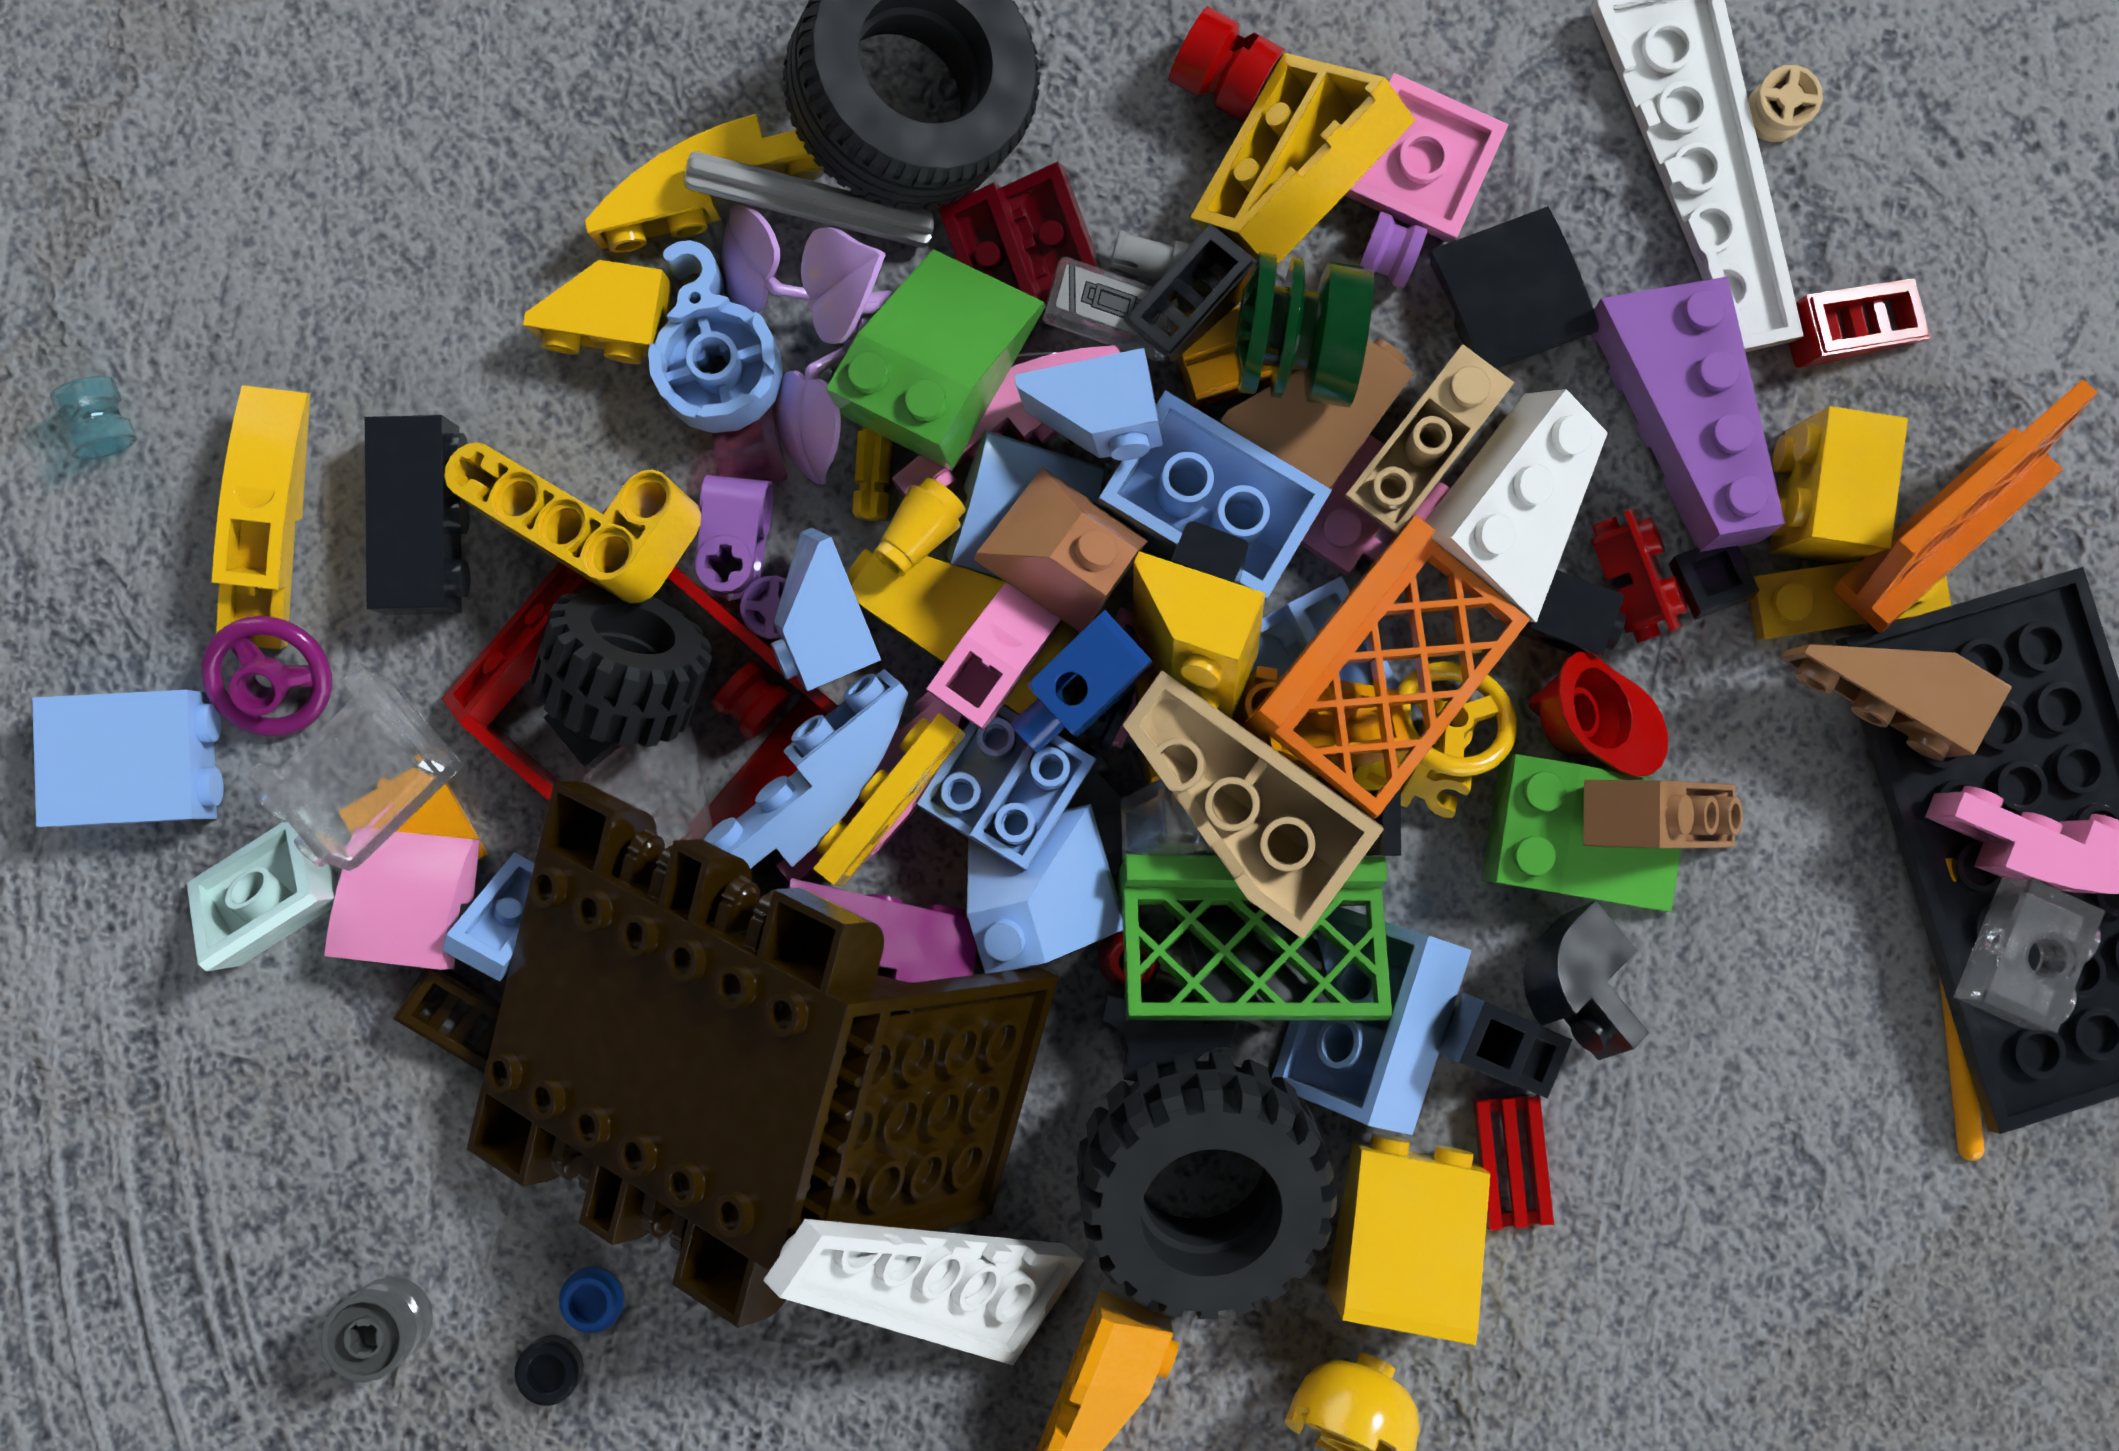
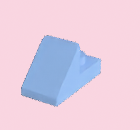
[442,852,535,982]

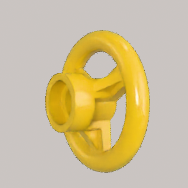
[1396,661,1517,777]

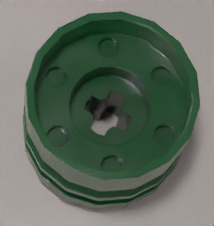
[1234,252,1374,407]

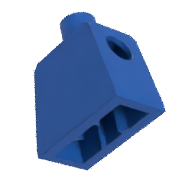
[1010,610,1156,753]

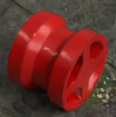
[711,660,792,741]

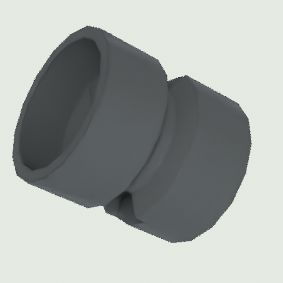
[320,1276,433,1383]

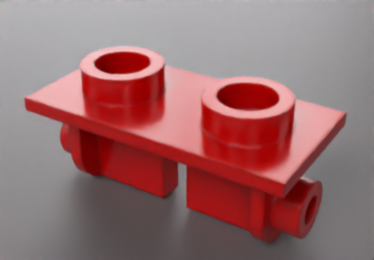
[1590,509,1688,643]

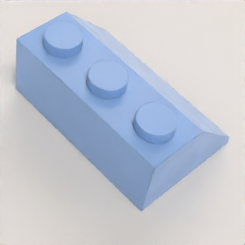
[1097,390,1332,601]
[1271,906,1472,1135]

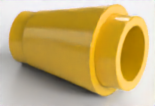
[874,478,965,576]

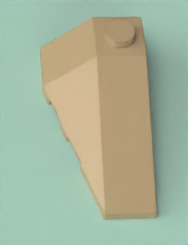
[1123,670,1384,940]

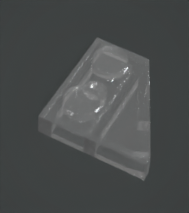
[582,718,713,849]

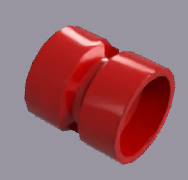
[1168,6,1286,123]

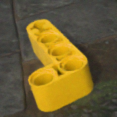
[444,442,701,604]

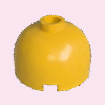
[1284,1353,1420,1451]

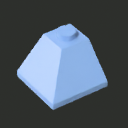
[770,528,881,691]
[967,804,1123,973]

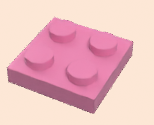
[1344,73,1509,243]

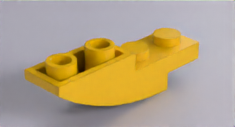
[585,114,825,253]
[211,385,311,650]

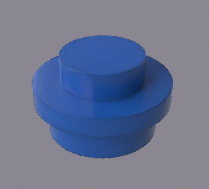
[559,1266,625,1333]

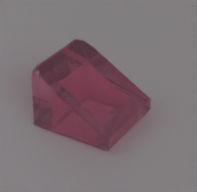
[712,406,788,484]

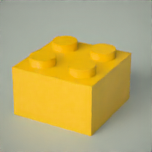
[1768,406,1908,564]

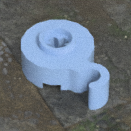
[648,240,783,433]

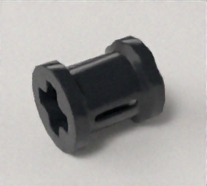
[1063,677,1132,753]

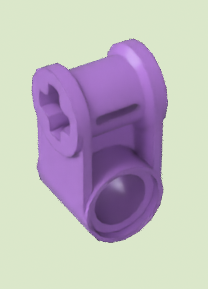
[695,475,774,602]

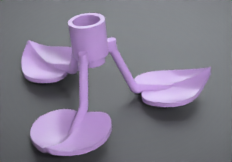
[721,205,894,485]

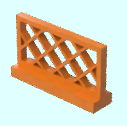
[1832,379,2098,634]
[1245,515,1530,819]

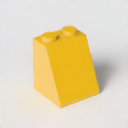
[1326,1134,1490,1346]

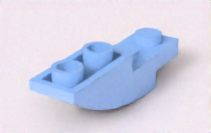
[704,669,908,869]

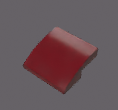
[938,161,1105,307]

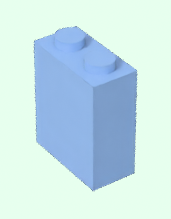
[32,690,224,827]

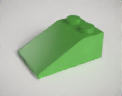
[826,249,1045,471]
[1481,754,1681,912]

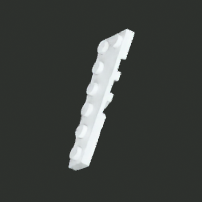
[1590,0,1804,352]
[763,1219,1084,1365]

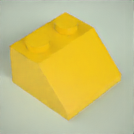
[1133,551,1266,719]

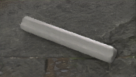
[684,151,934,248]

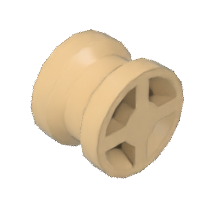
[1748,65,1823,142]

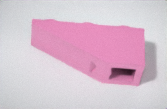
[927,582,1063,732]

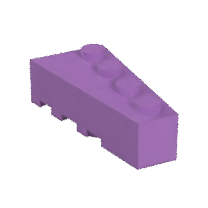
[1590,276,1785,552]

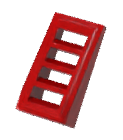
[1789,278,1930,368]

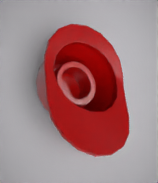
[1529,652,1668,777]

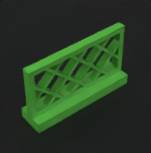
[1118,854,1392,1020]

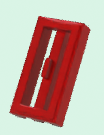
[1472,1093,1554,1231]

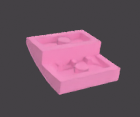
[324,828,480,970]

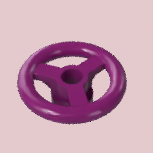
[201,616,332,737]

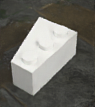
[1425,389,1608,622]

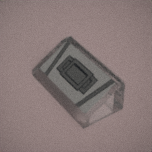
[1042,257,1178,362]

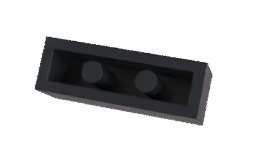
[364,415,471,615]

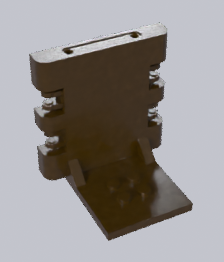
[466,781,1059,1328]

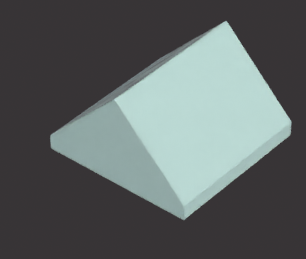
[187,815,338,972]

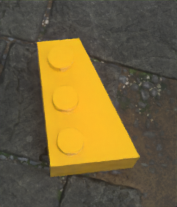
[1190,52,1416,265]

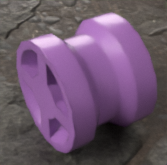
[1358,211,1428,289]
[740,576,786,642]

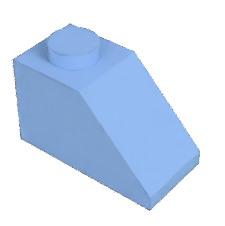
[1014,348,1163,460]

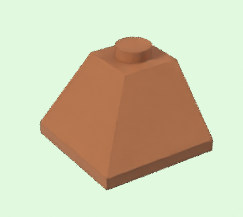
[973,467,1149,633]

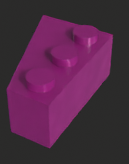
[788,878,977,983]

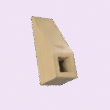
[1345,344,1515,536]

